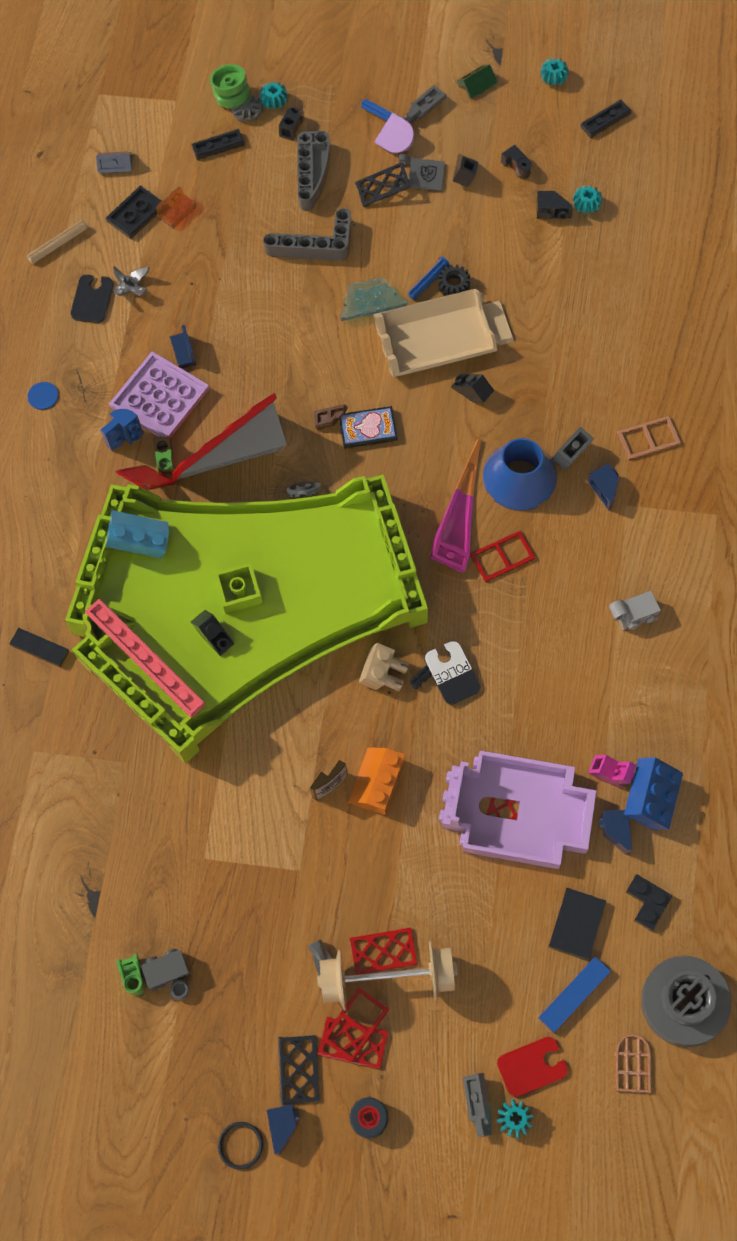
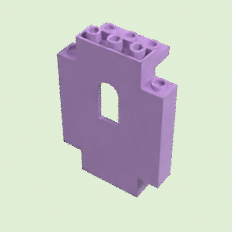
[439,751,596,869]

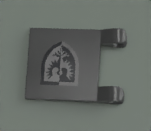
[396,154,445,192]

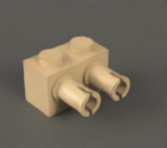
[359,643,409,692]

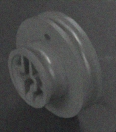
[641,956,731,1047]

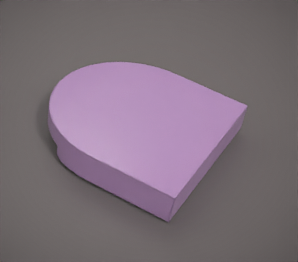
[375,112,414,154]

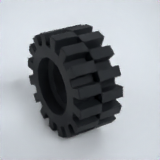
[439,264,470,296]

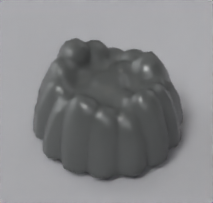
[170,979,190,1000]

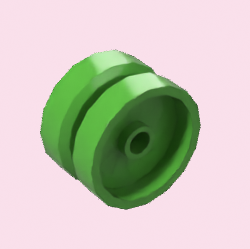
[210,64,251,108]

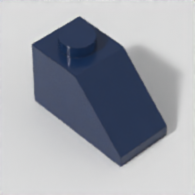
[588,464,619,511]
[599,810,632,855]
[267,1104,300,1155]

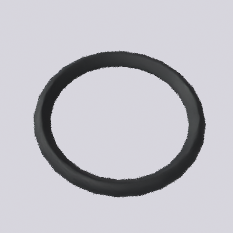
[218,1121,263,1170]

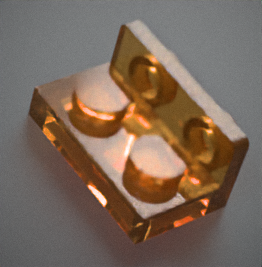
[156,186,197,229]

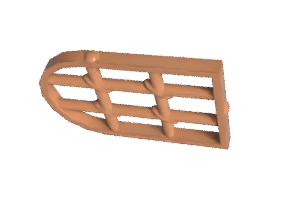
[615,1034,651,1093]

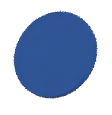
[27,382,58,410]

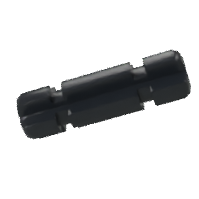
[409,665,431,689]

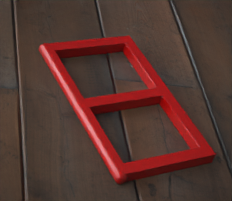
[470,531,536,582]
[322,987,389,1063]

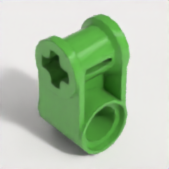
[116,953,146,997]

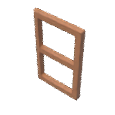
[617,416,681,460]

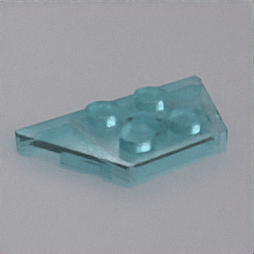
[340,277,407,321]

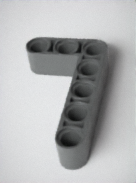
[263,208,352,260]

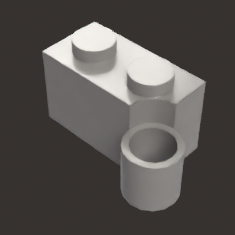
[609,591,661,631]

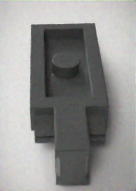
[406,85,446,124]
[463,1073,492,1137]

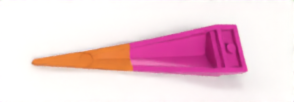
[429,438,481,573]

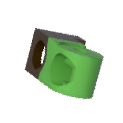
[153,436,174,473]

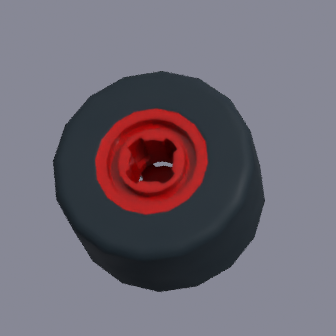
[349,1097,389,1139]

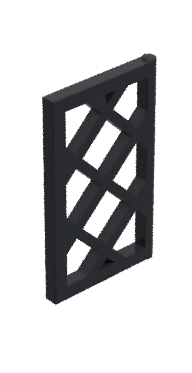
[355,162,411,207]
[278,1035,319,1105]

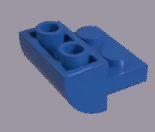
[101,409,144,451]

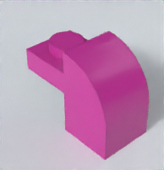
[588,755,636,787]

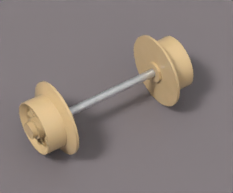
[317,941,457,1010]

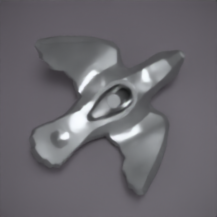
[113,266,150,296]

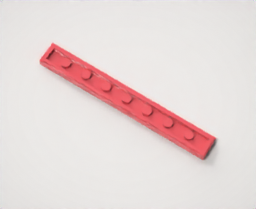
[85,599,206,718]

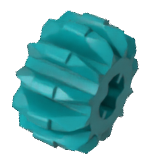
[540,57,569,87]
[260,81,288,110]
[573,184,602,215]
[497,1100,534,1138]

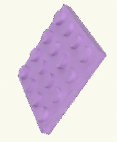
[109,352,210,438]

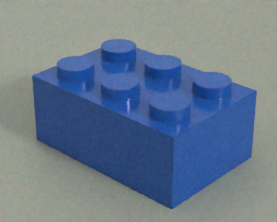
[624,757,683,830]

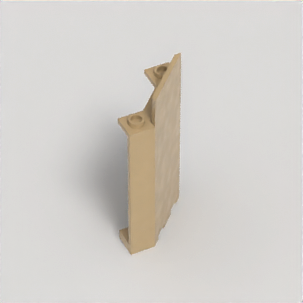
[373,289,514,377]

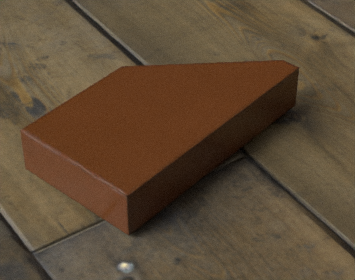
[314,404,348,430]

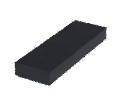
[580,99,631,138]
[191,129,244,160]
[9,628,70,668]

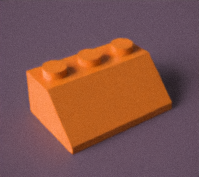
[348,747,405,816]

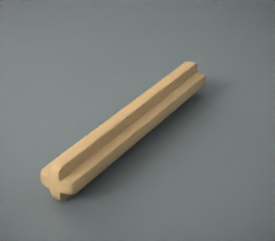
[27,220,87,264]

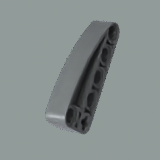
[297,131,330,211]

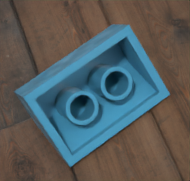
[105,510,169,559]

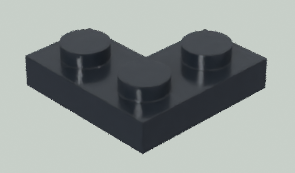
[625,874,673,932]

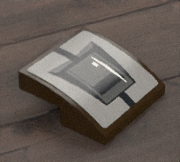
[310,759,348,800]

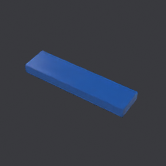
[538,957,611,1033]

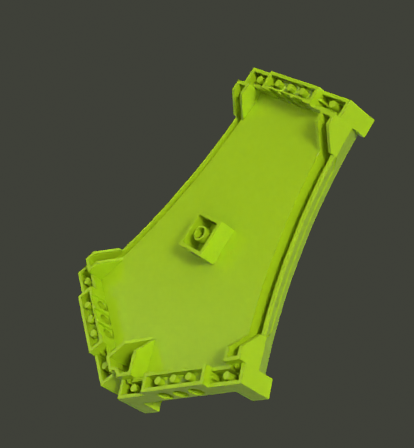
[65,474,428,764]

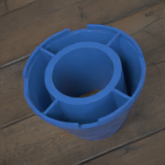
[483,438,557,510]

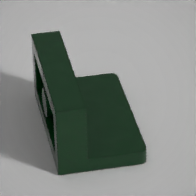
[456,64,497,98]

